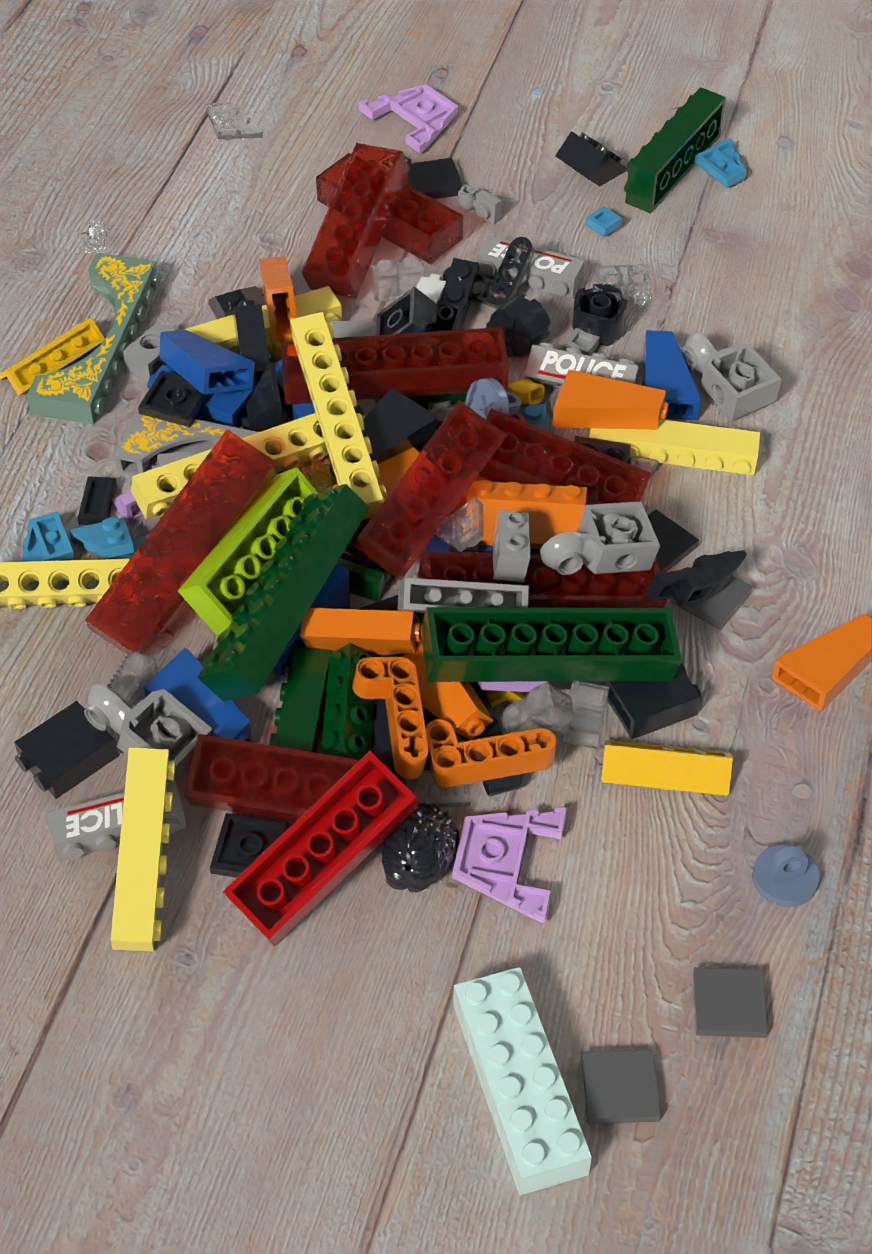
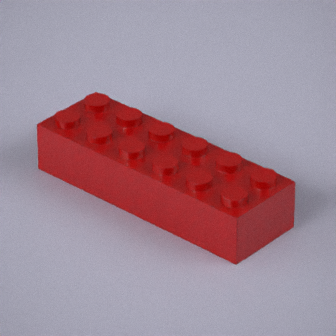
[222,751,419,946]

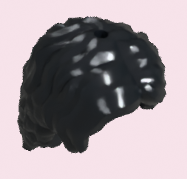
[381,803,460,893]

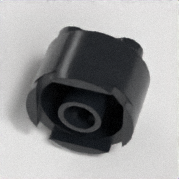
[572,284,627,346]
[486,294,550,358]

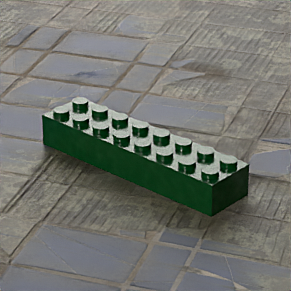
[197,484,370,701]
[420,607,682,682]

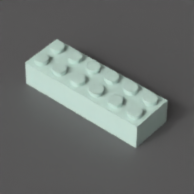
[453,967,592,1196]

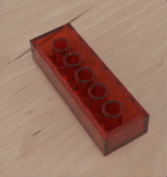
[301,143,410,299]
[316,153,464,265]
[353,400,507,580]
[466,408,651,505]
[184,734,390,823]

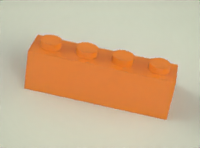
[464,480,587,549]

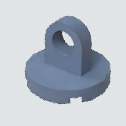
[466,378,521,434]
[752,845,820,907]

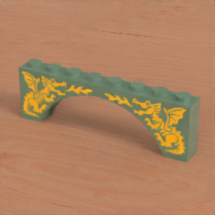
[27,252,161,425]

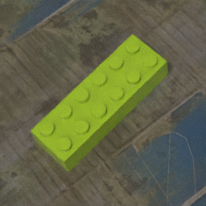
[178,467,318,636]

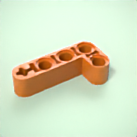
[352,657,428,779]
[426,719,556,787]

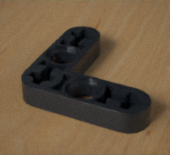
[443,236,535,309]

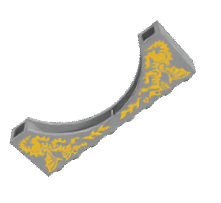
[115,410,338,493]

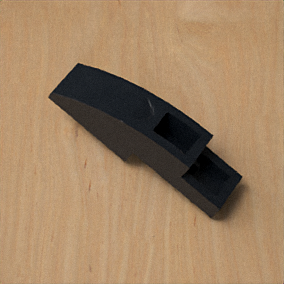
[427,257,479,355]
[645,550,747,607]

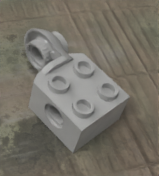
[681,331,781,421]
[540,502,660,575]
[84,684,212,777]

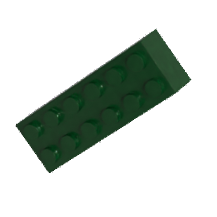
[624,87,726,214]

